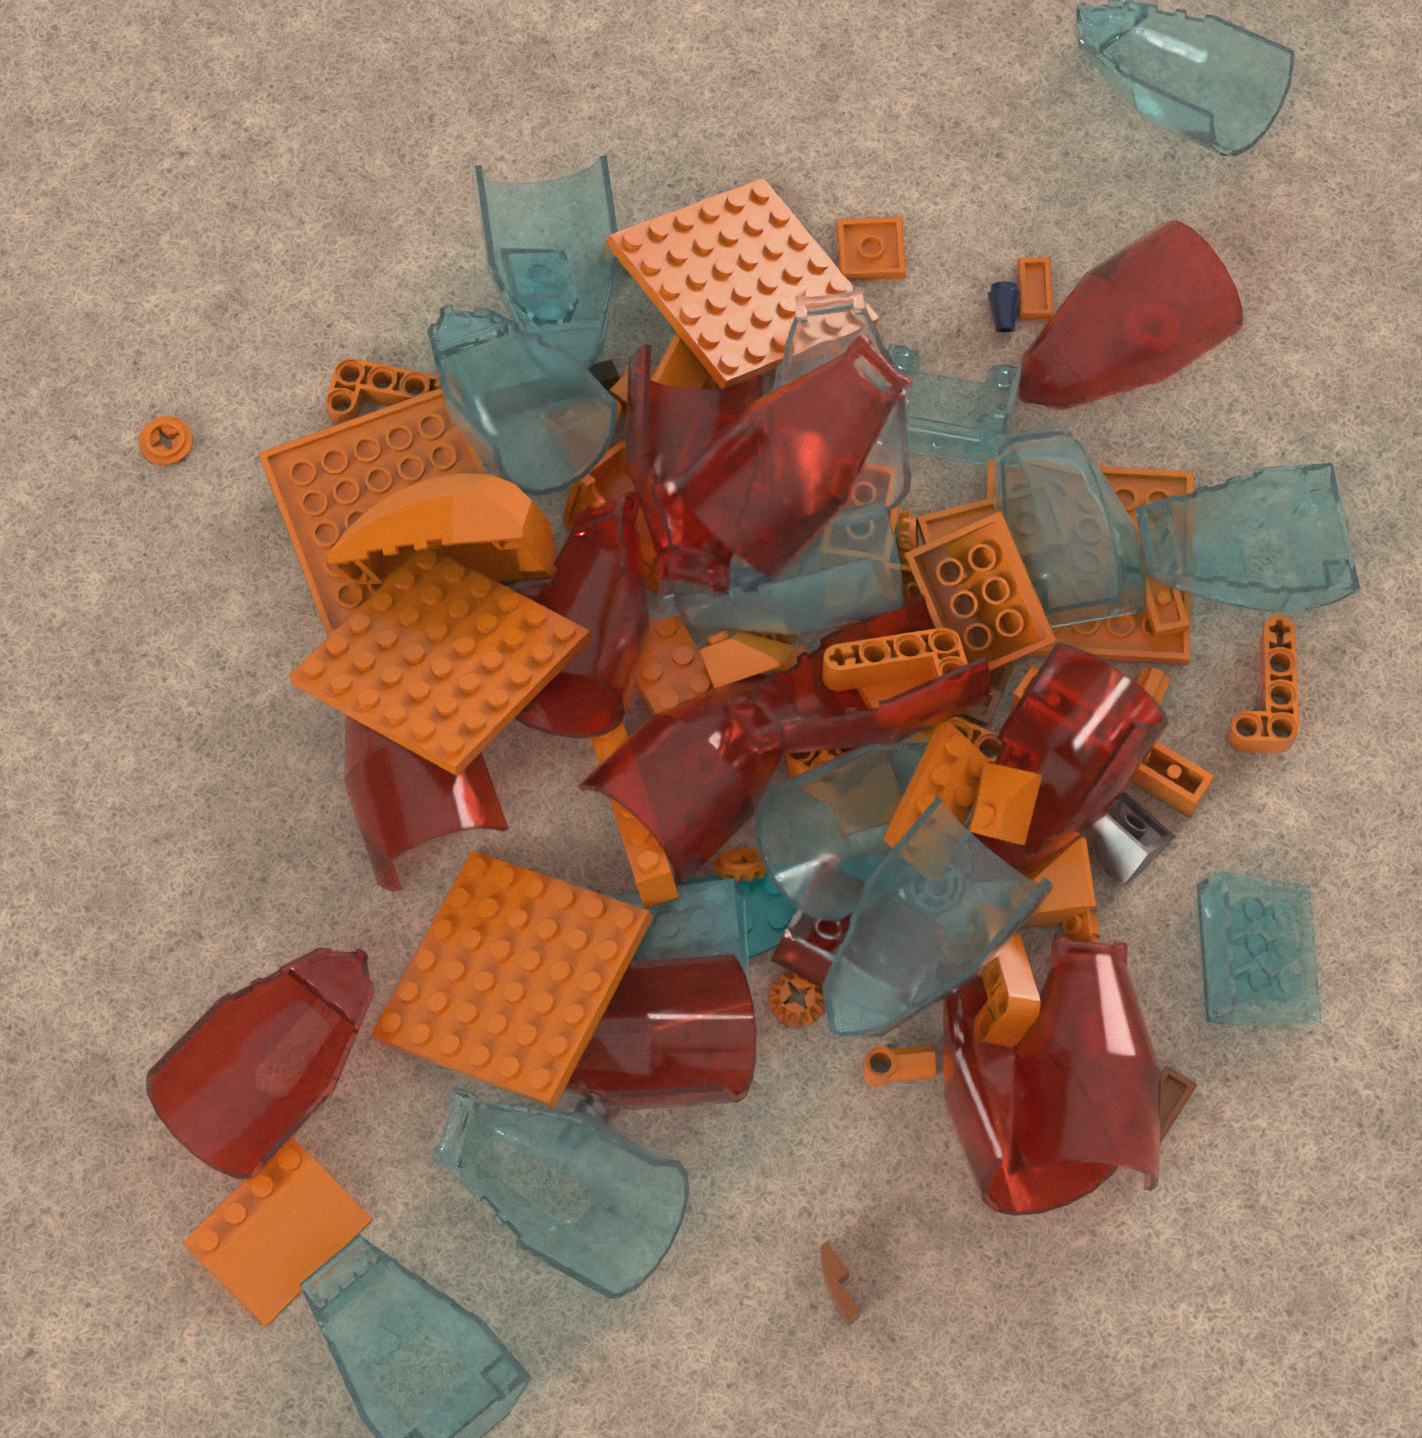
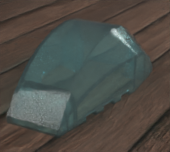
[994,424,1146,628]
[1135,463,1360,614]
[300,1235,532,1438]

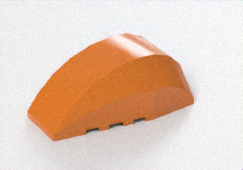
[327,473,559,584]

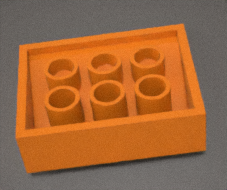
[904,511,1057,681]
[182,1136,373,1327]

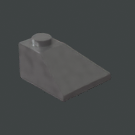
[1091,791,1176,885]

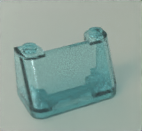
[871,344,1022,466]

